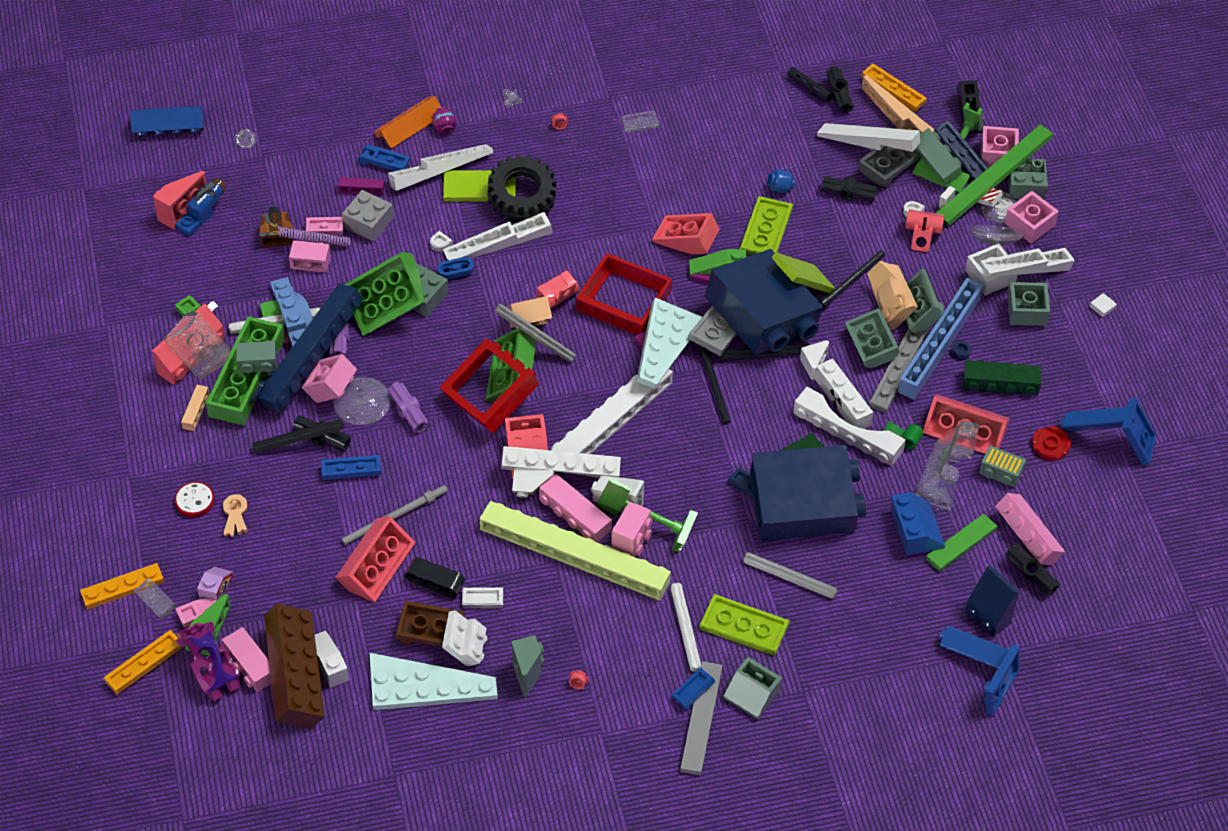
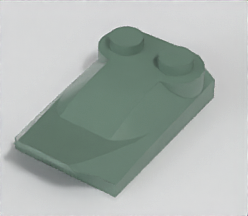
[906,268,944,333]
[845,308,900,368]

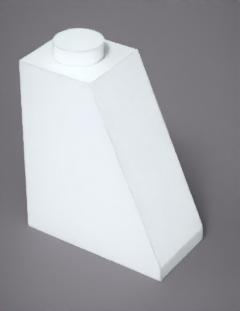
[591,475,644,513]

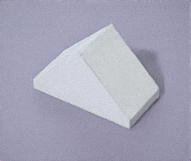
[800,341,829,380]

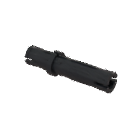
[787,67,833,102]

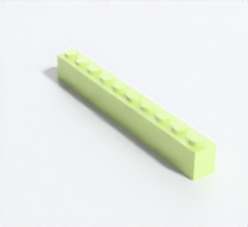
[480,501,671,600]

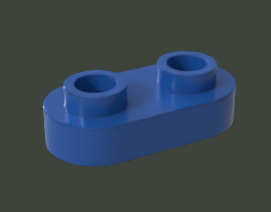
[437,257,474,280]

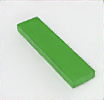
[926,514,997,572]

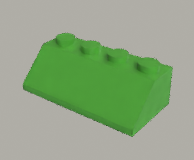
[486,328,536,402]

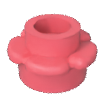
[551,113,568,130]
[569,670,589,689]

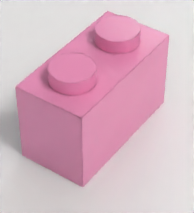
[289,241,331,273]

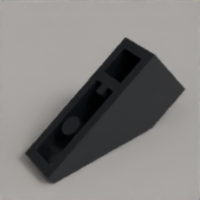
[956,80,982,133]

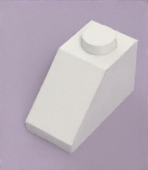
[512,467,554,498]

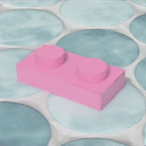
[306,217,343,236]

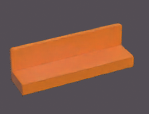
[374,96,441,148]

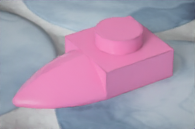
[176,599,217,628]

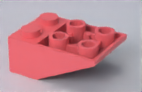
[505,414,548,479]

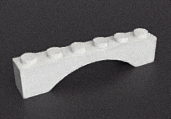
[793,387,905,466]
[501,446,621,478]

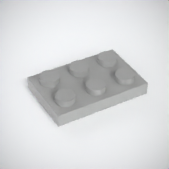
[688,306,737,356]

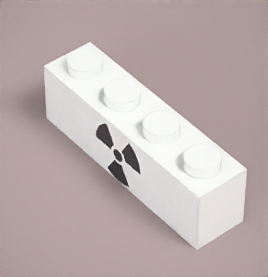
[815,359,873,429]

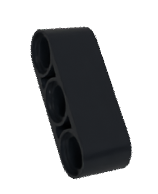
[405,557,466,598]

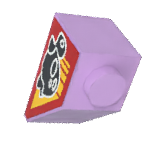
[197,567,234,600]

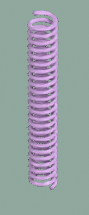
[278,226,350,247]

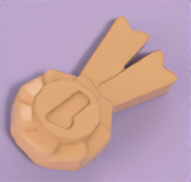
[223,494,247,537]

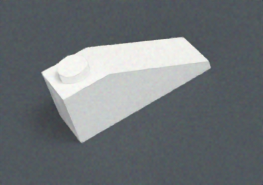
[315,631,349,688]

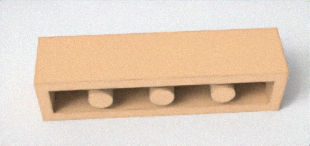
[181,385,210,431]

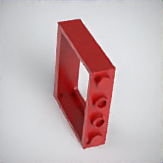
[576,253,672,335]
[439,338,540,434]

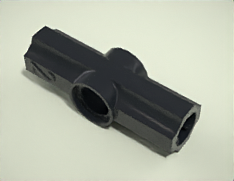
[826,66,854,114]
[821,176,877,202]
[292,415,351,452]
[1005,543,1060,597]

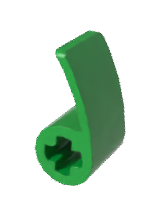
[883,421,924,450]

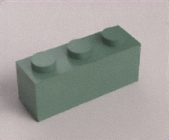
[915,128,962,185]

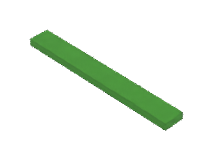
[936,124,1053,226]

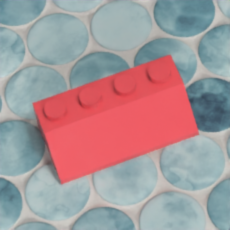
[152,304,225,385]
[923,394,1010,454]
[335,516,415,602]

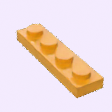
[861,64,927,112]
[80,563,164,610]
[104,630,183,694]

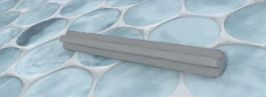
[495,304,575,362]
[744,552,837,599]

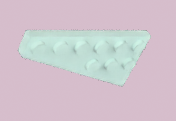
[636,298,702,389]
[370,653,498,710]

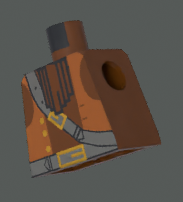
[259,207,295,249]

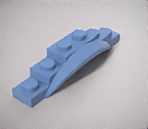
[270,277,313,347]

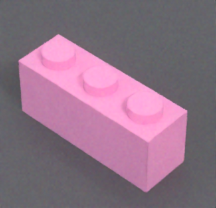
[222,627,271,692]

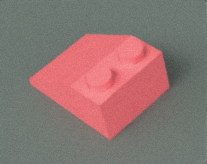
[153,171,207,230]
[652,213,720,254]

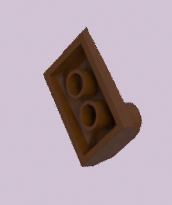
[396,600,465,646]

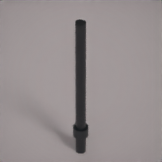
[818,250,885,310]
[697,344,730,425]

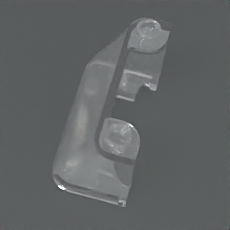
[915,421,980,510]

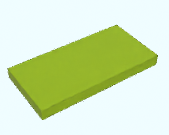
[443,170,516,202]
[740,196,793,255]
[772,252,835,293]
[699,594,790,656]

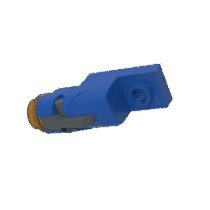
[175,178,226,237]

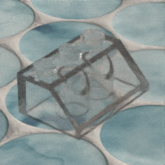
[163,312,231,379]

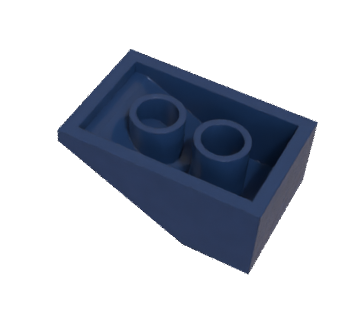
[965,565,1019,637]

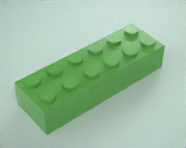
[206,316,285,426]

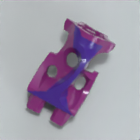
[175,621,240,701]

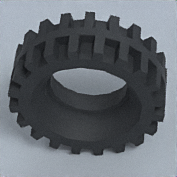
[487,154,557,223]

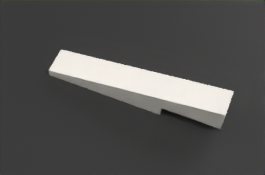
[817,123,920,152]
[388,144,493,191]
[443,212,553,260]
[979,248,1075,277]

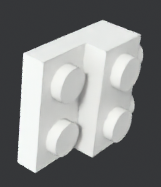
[442,610,487,667]

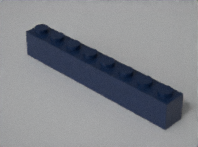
[256,283,363,414]

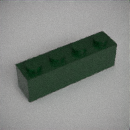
[963,360,1041,395]

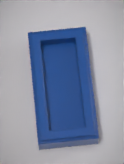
[671,667,716,710]

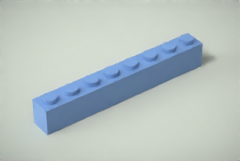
[898,278,984,400]

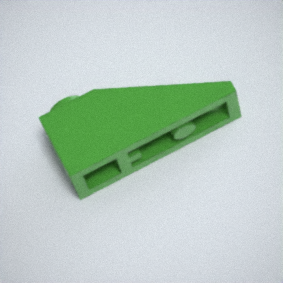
[689,249,746,277]
[186,594,231,656]

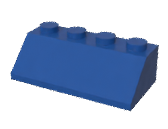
[130,106,205,135]

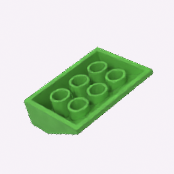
[344,252,425,336]

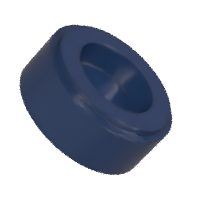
[952,341,971,360]

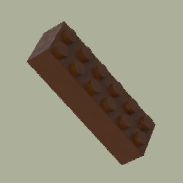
[264,603,325,729]

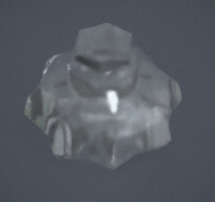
[502,88,522,108]
[235,128,257,149]

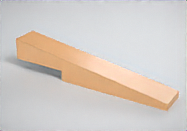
[862,75,934,134]

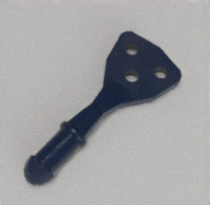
[249,371,275,403]

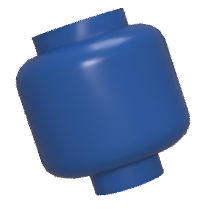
[767,169,795,194]

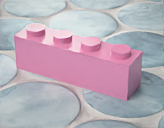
[539,474,612,543]
[995,493,1065,566]

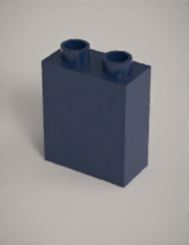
[704,249,823,355]
[750,445,866,541]

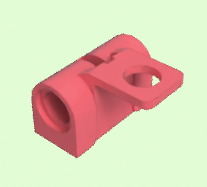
[905,209,945,252]
[535,270,579,309]

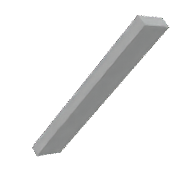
[869,328,929,413]
[680,661,723,776]

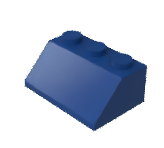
[891,492,945,555]

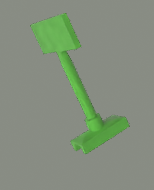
[913,103,983,193]
[596,478,698,553]

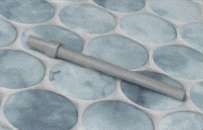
[341,485,448,545]

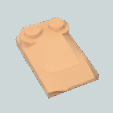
[867,261,918,331]

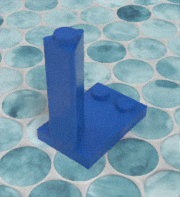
[1061,398,1157,465]
[939,626,1020,716]

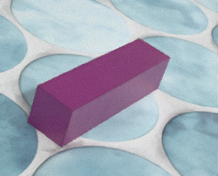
[338,177,385,196]

